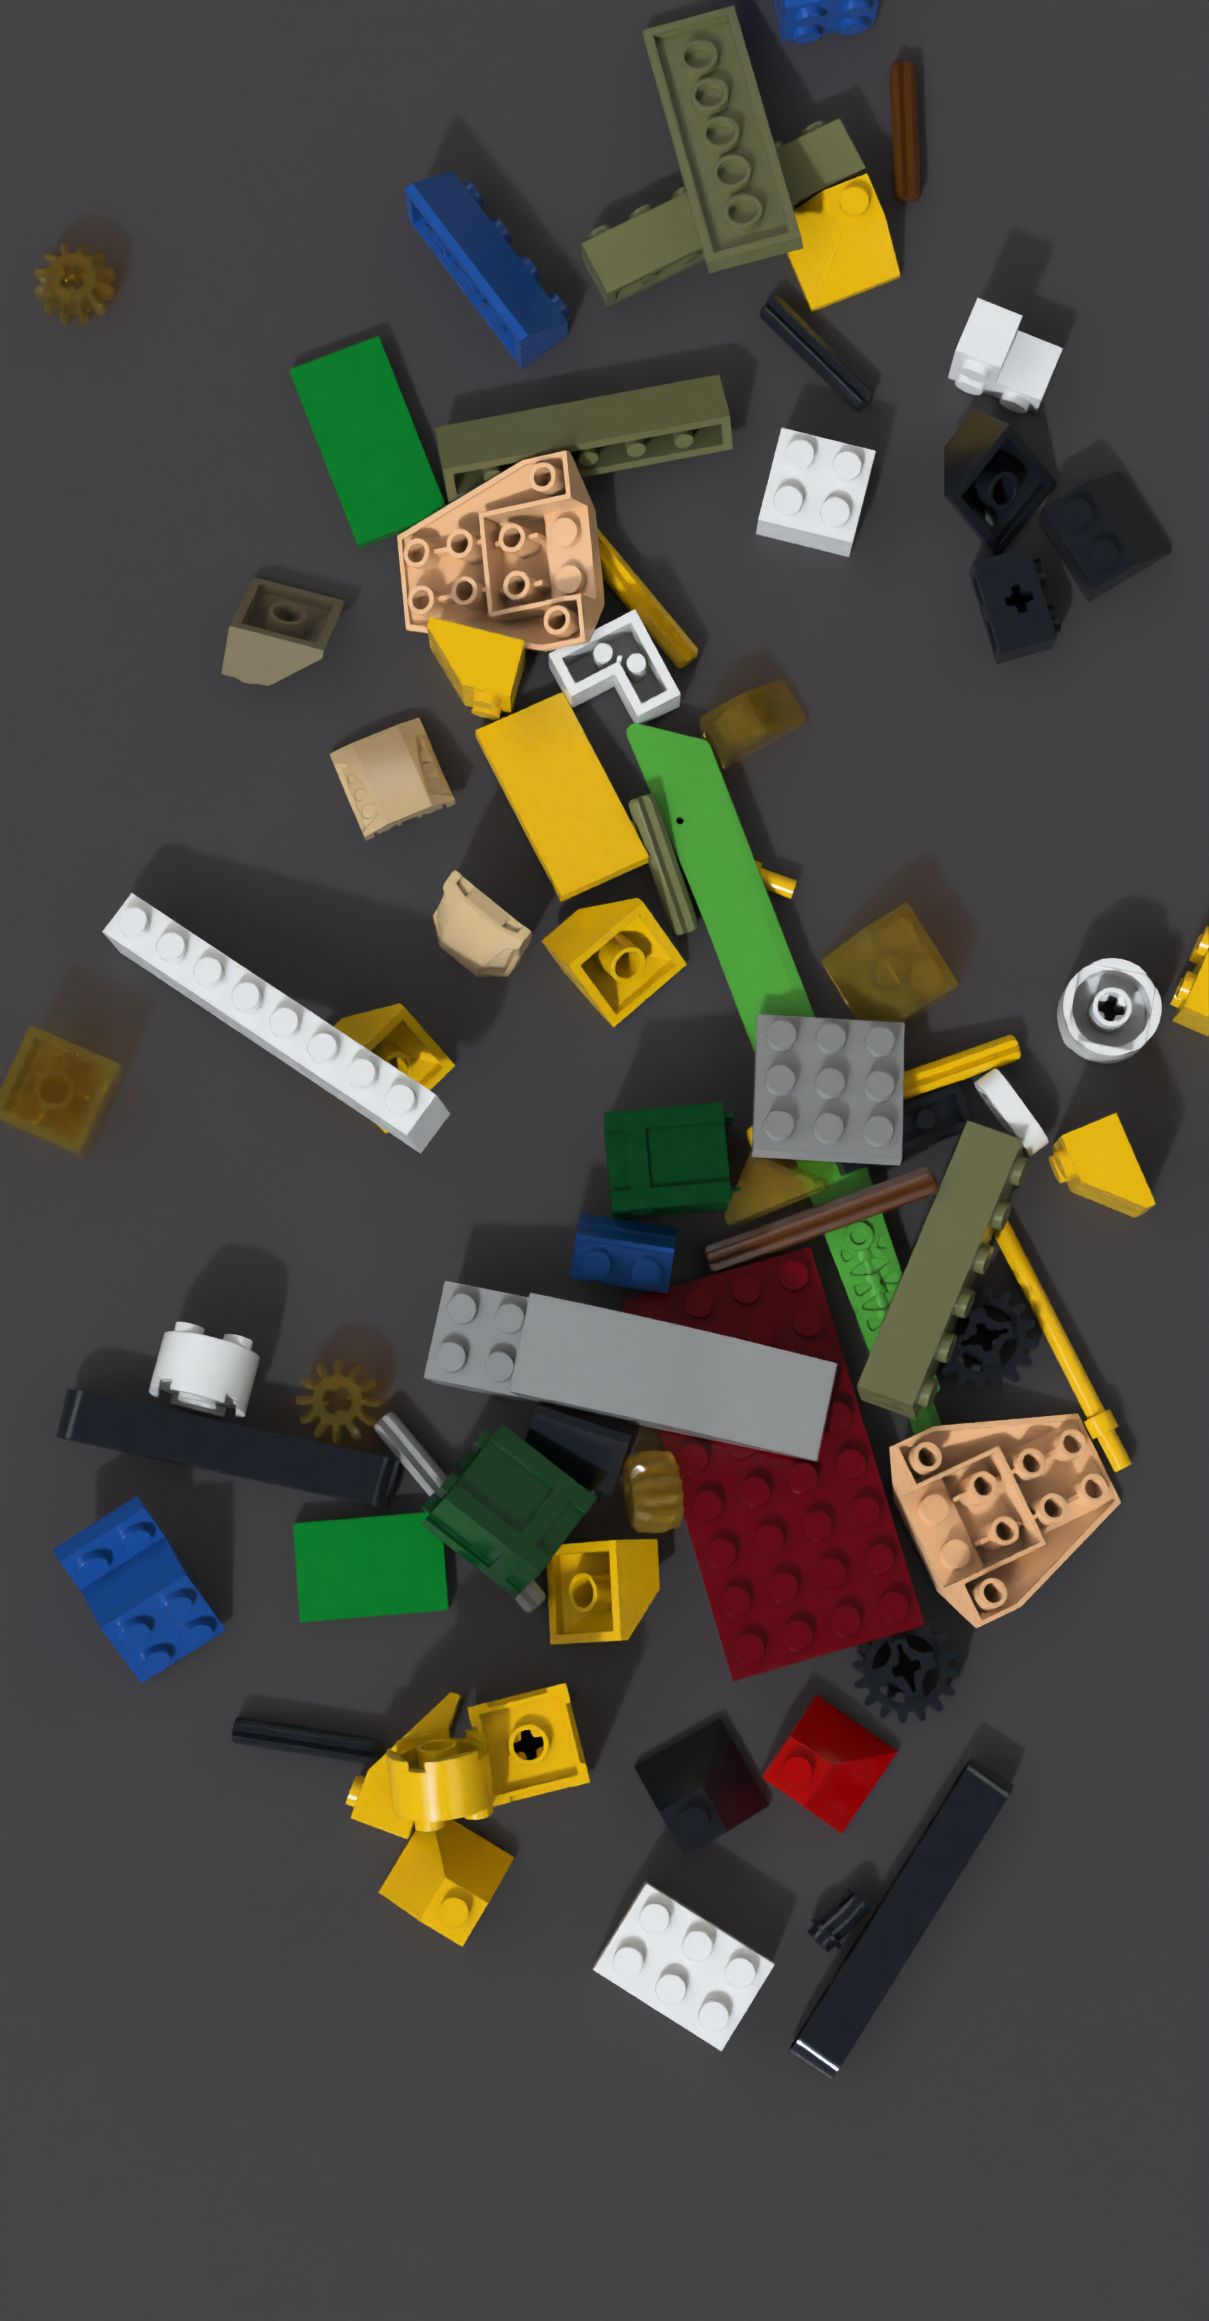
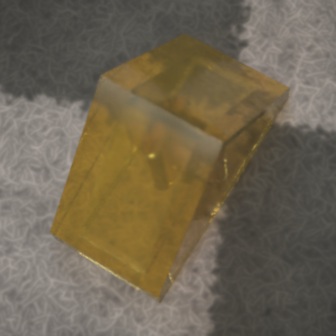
[725,1152,830,1225]

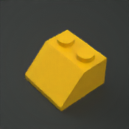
[427,617,526,720]
[1049,1113,1156,1218]

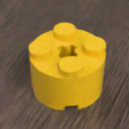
[386,1729,495,1832]

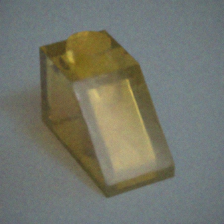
[699,679,807,770]

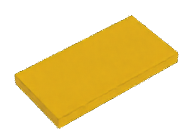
[475,692,649,902]

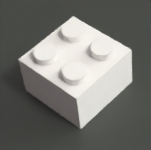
[756,428,876,557]

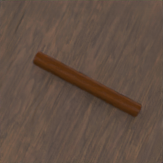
[705,1167,938,1273]

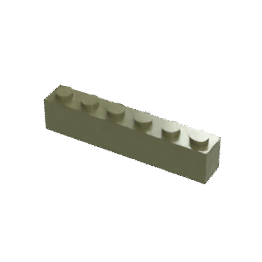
[581,118,866,308]
[434,374,733,502]
[857,1120,1030,1420]

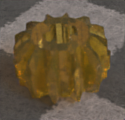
[34,242,116,325]
[296,1359,381,1444]
[622,1450,684,1534]

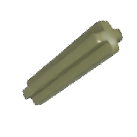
[628,794,699,935]

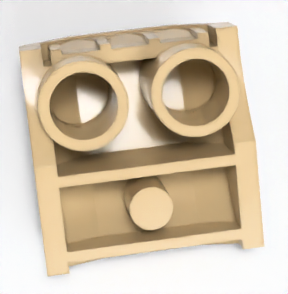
[330,718,456,840]
[433,870,532,977]

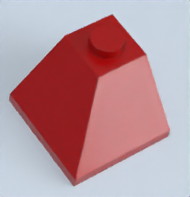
[760,1695,898,1834]

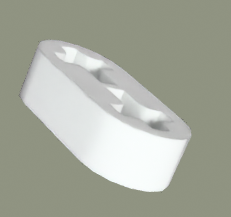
[974,1068,1049,1157]

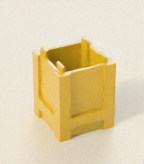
[467,1683,590,1807]

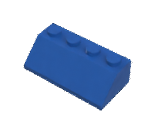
[404,171,570,369]

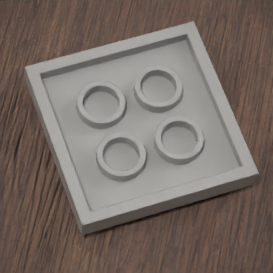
[752,1014,905,1166]

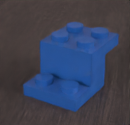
[773,0,879,44]
[52,1496,226,1683]

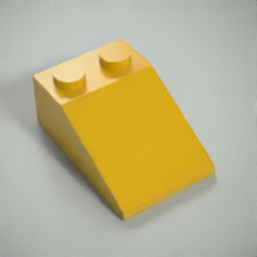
[346,1692,463,1839]

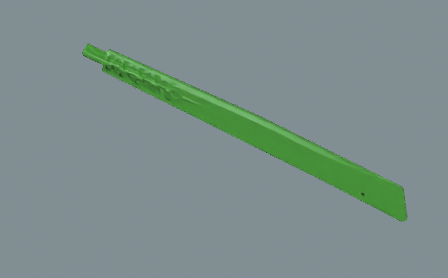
[626,723,942,1435]

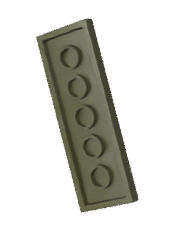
[642,6,803,274]

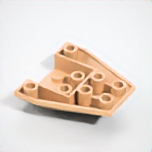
[397,450,605,652]
[889,1413,1121,1628]

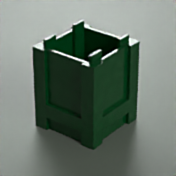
[603,1102,741,1220]
[421,1424,597,1598]

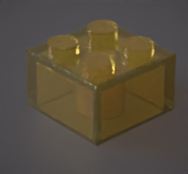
[0,1025,126,1161]

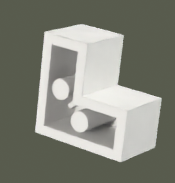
[948,298,1063,414]
[548,609,681,725]

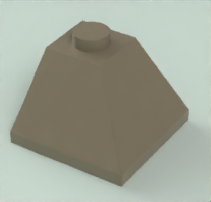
[221,577,346,686]

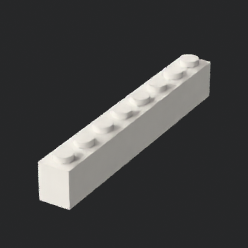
[102,893,450,1154]

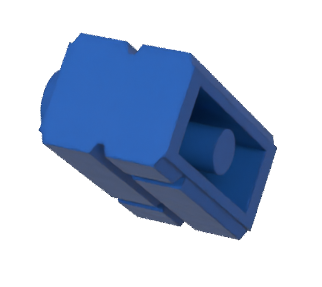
[570,1213,678,1294]

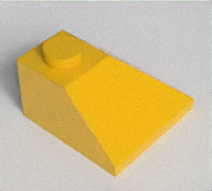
[787,173,900,312]
[542,898,687,1028]
[333,1003,456,1134]
[546,1539,660,1645]
[379,1819,515,1947]

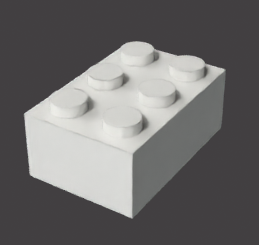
[593,1881,775,2051]

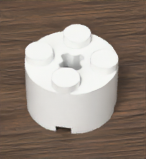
[1057,958,1162,1064]
[149,1322,260,1418]

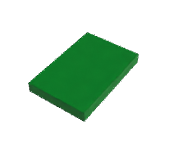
[293,1512,449,1623]

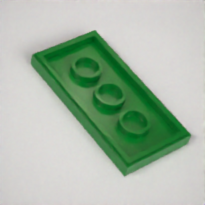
[289,336,446,549]

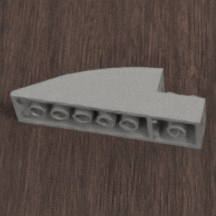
[424,1281,838,1462]

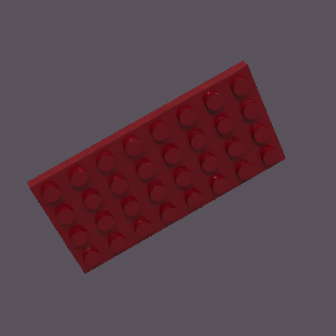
[622,1247,925,1682]

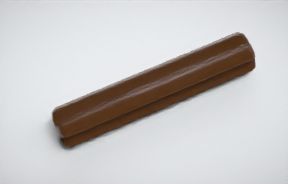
[890,61,921,202]

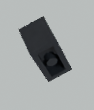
[969,546,1061,664]

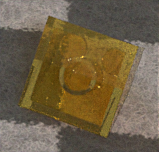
[821,902,959,1023]

